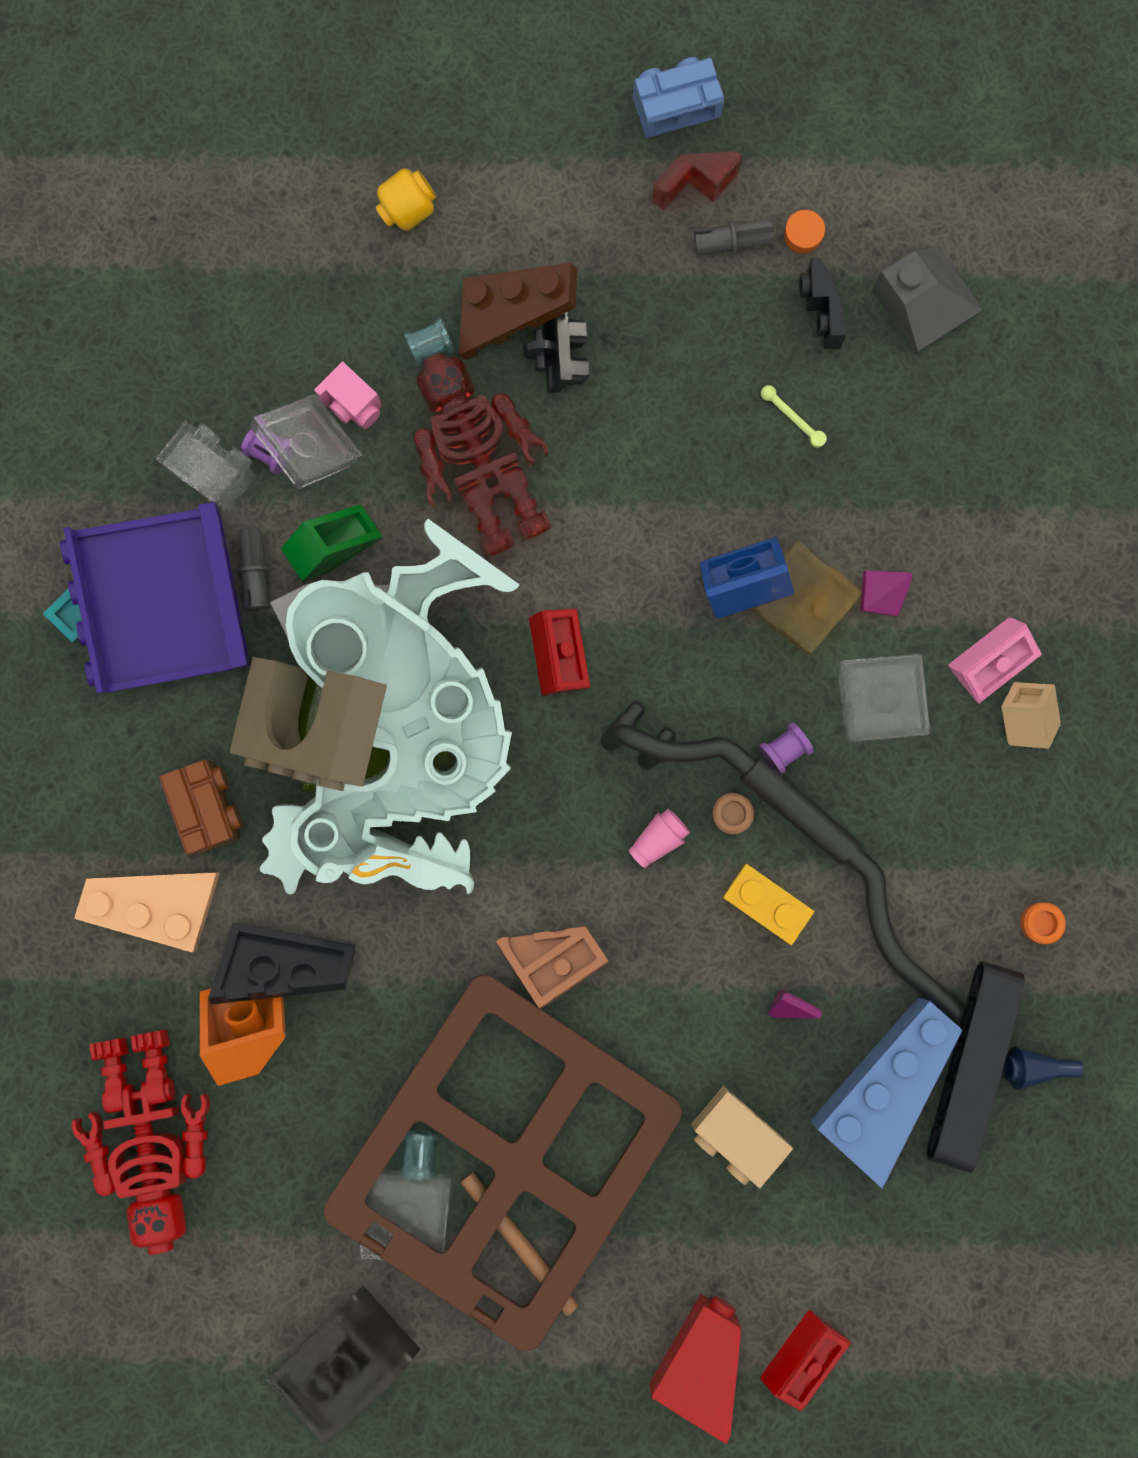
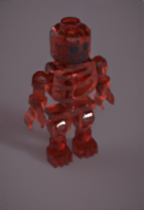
[414,353,552,557]

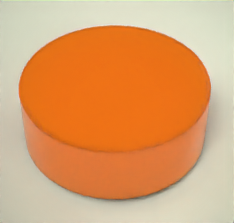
[784,210,825,254]
[1020,902,1066,944]

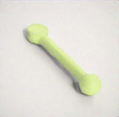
[761,385,827,448]

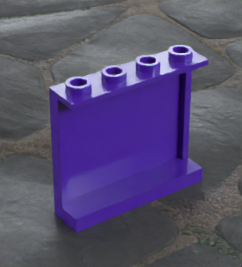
[60,502,251,694]

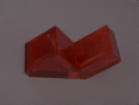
[652,151,743,211]

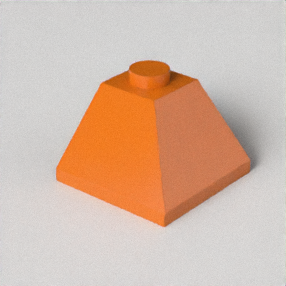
[200,988,286,1086]

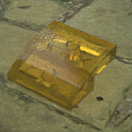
[750,541,862,654]

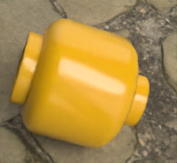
[376,168,437,231]

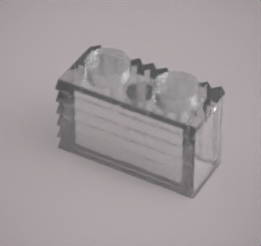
[156,421,257,515]

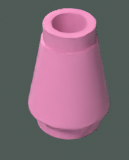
[629,808,690,868]

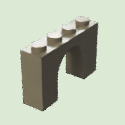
[229,657,387,791]

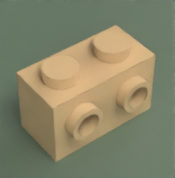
[691,1085,793,1188]

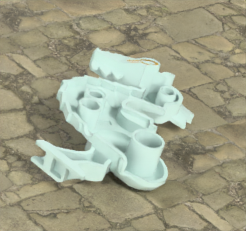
[260,519,519,894]

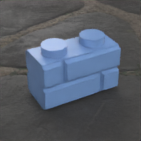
[633,57,724,139]

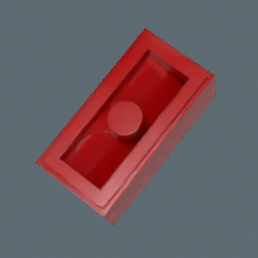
[529,609,590,695]
[760,1310,851,1412]

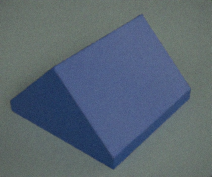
[700,537,795,619]

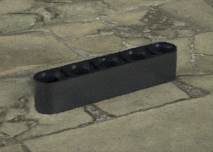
[927,961,1025,1173]

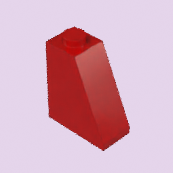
[649,1294,741,1444]

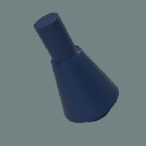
[1003,1047,1083,1090]

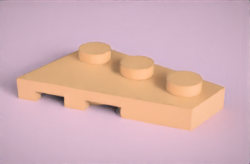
[74,872,220,953]

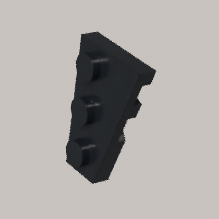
[209,922,355,1005]

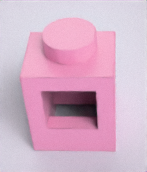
[314,361,382,429]

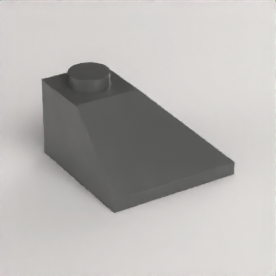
[872,246,983,354]

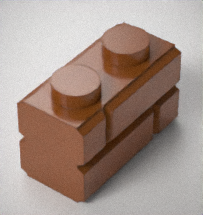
[159,760,243,855]

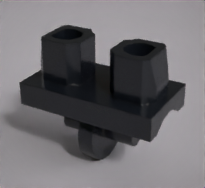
[523,312,589,393]

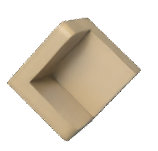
[1001,682,1061,749]

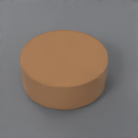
[712,793,754,834]

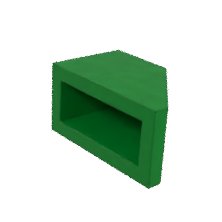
[280,504,383,582]

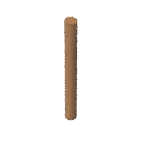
[460,1171,579,1316]

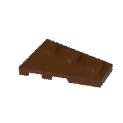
[459,263,577,360]

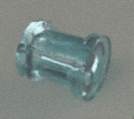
[403,317,454,366]
[398,1129,439,1179]

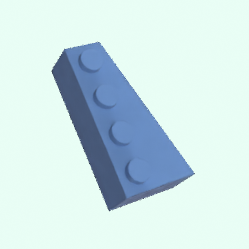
[810,997,962,1188]

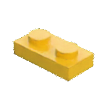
[722,864,815,946]

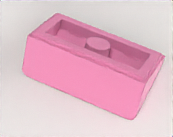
[948,618,1042,703]

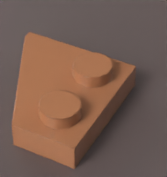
[496,926,610,1009]

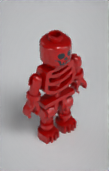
[71,1029,210,1255]

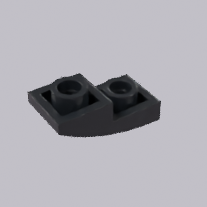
[799,258,847,349]

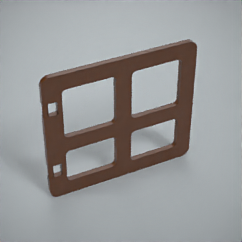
[324,975,682,1351]

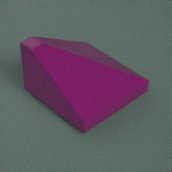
[860,571,912,617]
[767,990,822,1019]

